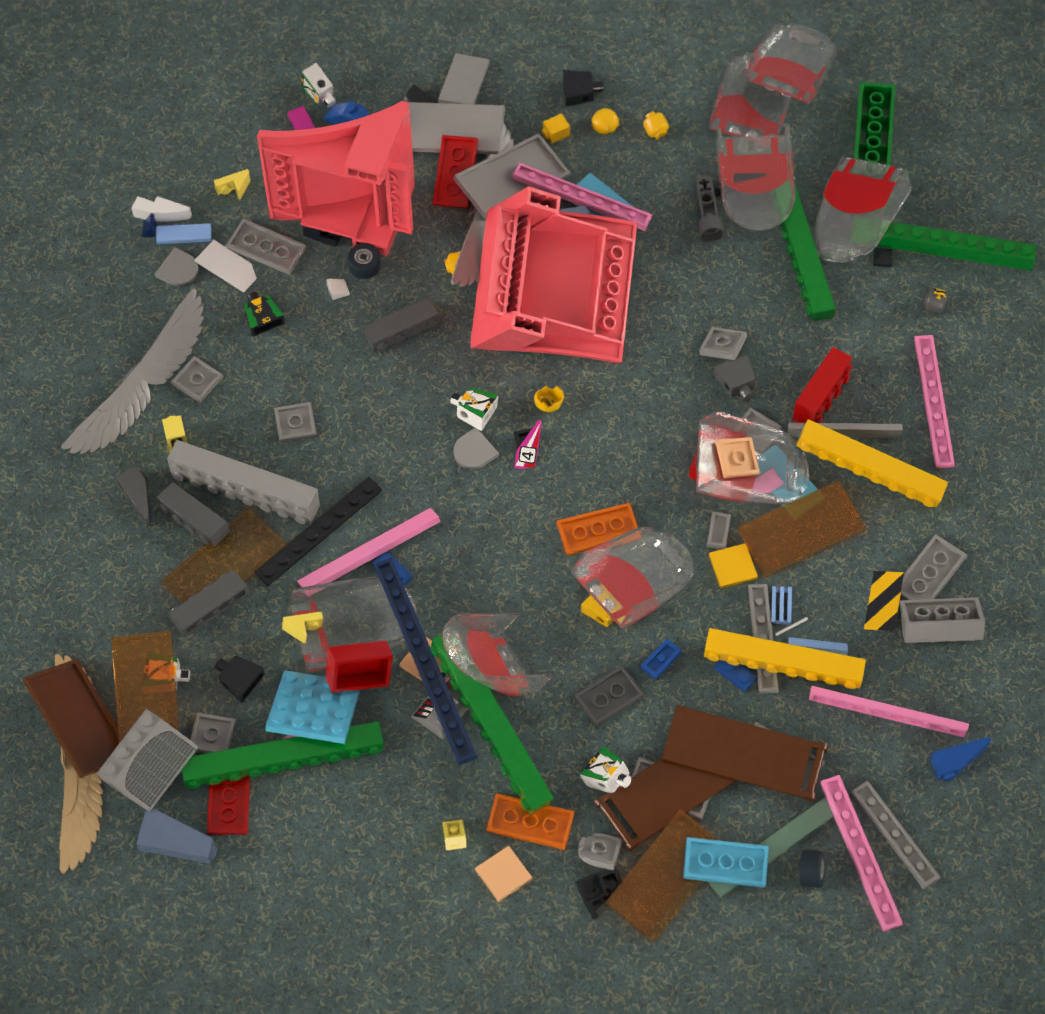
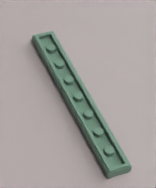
[708,797,834,898]

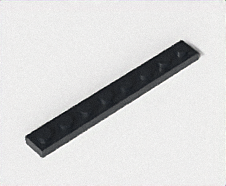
[255,477,382,586]

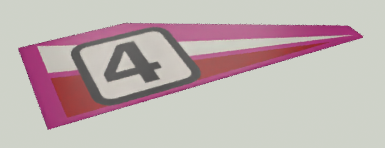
[514,420,542,469]

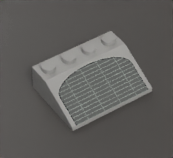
[97,709,198,812]

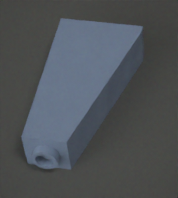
[136,808,217,864]

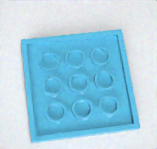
[266,670,361,744]

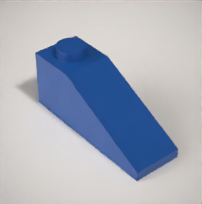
[323,102,370,125]
[930,737,991,781]

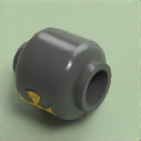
[922,288,950,313]

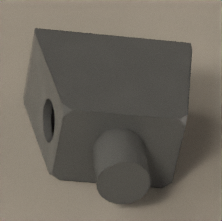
[714,354,756,401]

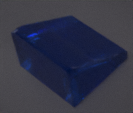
[142,213,156,237]

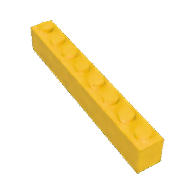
[796,419,948,508]
[704,628,866,689]

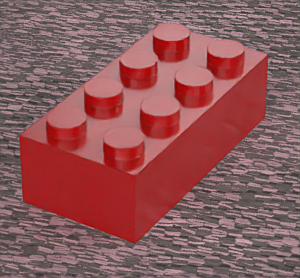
[792,347,853,423]

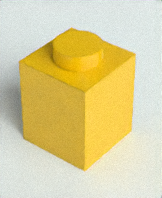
[541,114,570,144]

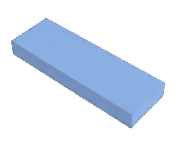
[156,223,211,244]
[788,637,848,656]

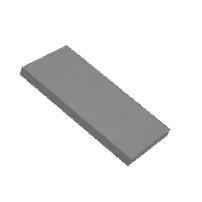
[408,102,505,155]
[453,133,570,219]

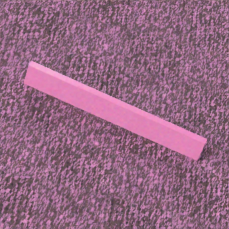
[512,162,652,231]
[914,335,955,469]
[297,508,441,595]
[809,686,969,737]
[820,775,903,932]

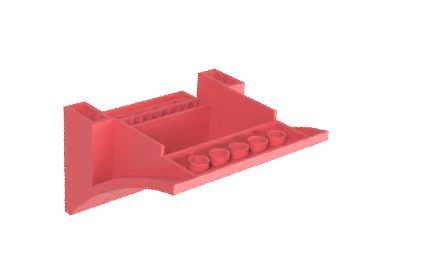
[257,101,415,256]
[471,187,637,363]

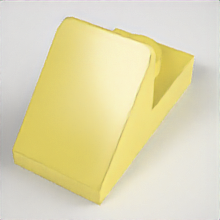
[214,169,250,200]
[282,612,323,644]
[442,820,466,850]

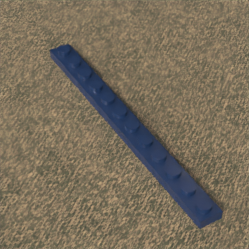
[373,557,477,766]

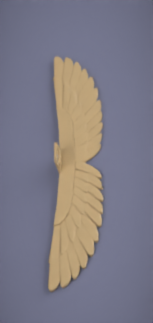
[55,654,103,873]

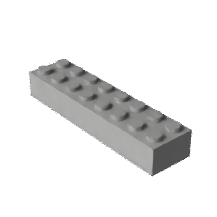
[167,440,320,524]

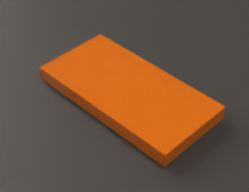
[556,503,641,556]
[486,793,575,850]

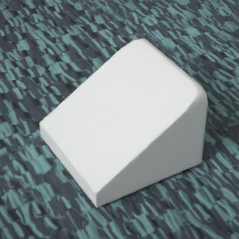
[326,279,350,300]

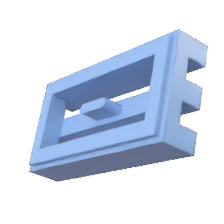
[771,586,792,625]

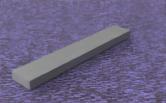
[787,423,903,438]
[748,584,779,694]
[851,781,941,889]

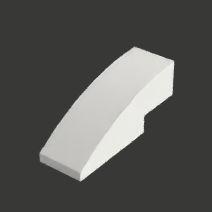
[131,196,192,222]

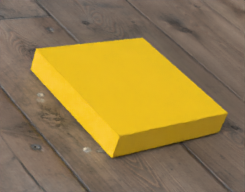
[709,543,758,589]

